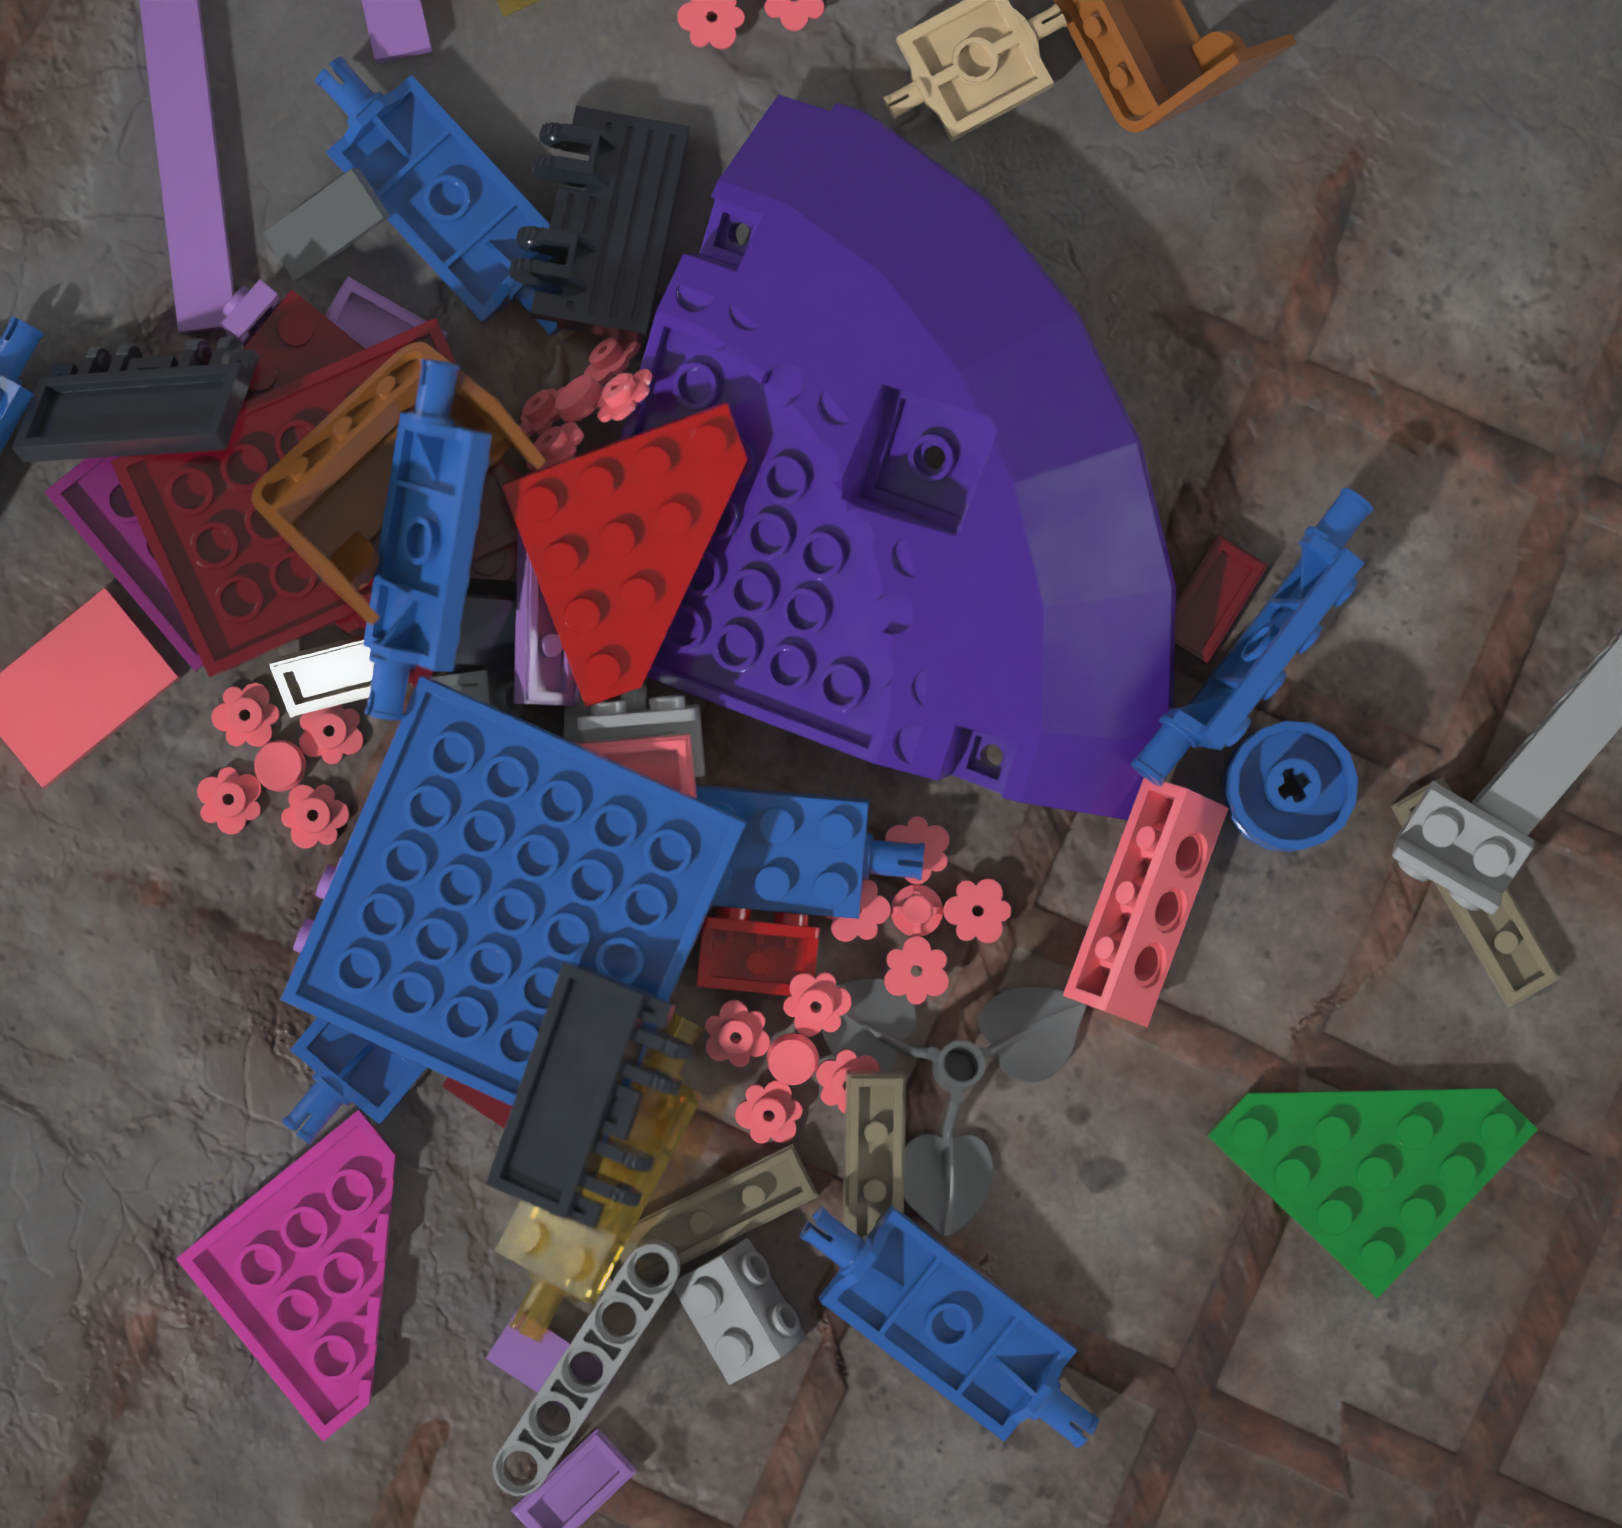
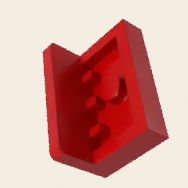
[696,906,820,996]

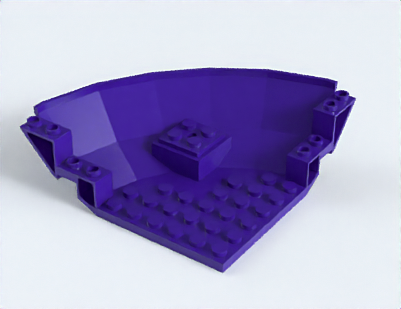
[620,94,1176,820]

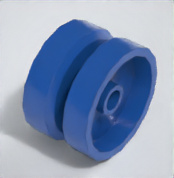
[1221,721,1358,852]

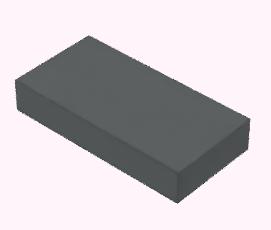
[263,168,390,281]

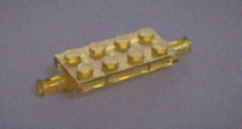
[495,1013,705,1343]

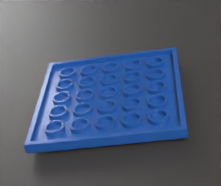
[280,675,748,1136]

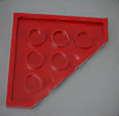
[502,401,747,707]

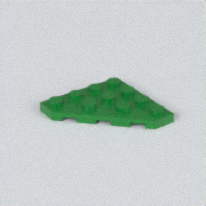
[1206,1088,1538,1299]

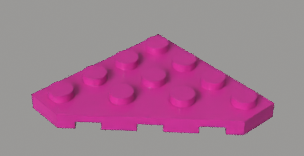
[176,1109,398,1442]

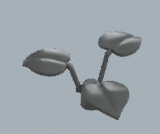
[816,978,1086,1236]

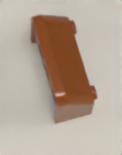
[1053,0,1297,133]
[252,342,546,626]

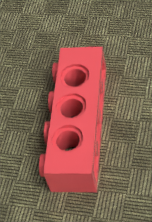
[1063,778,1229,1027]

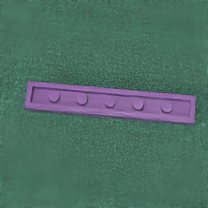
[139,0,235,335]

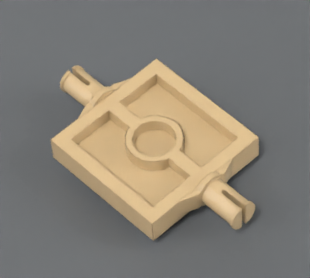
[883,0,1067,142]

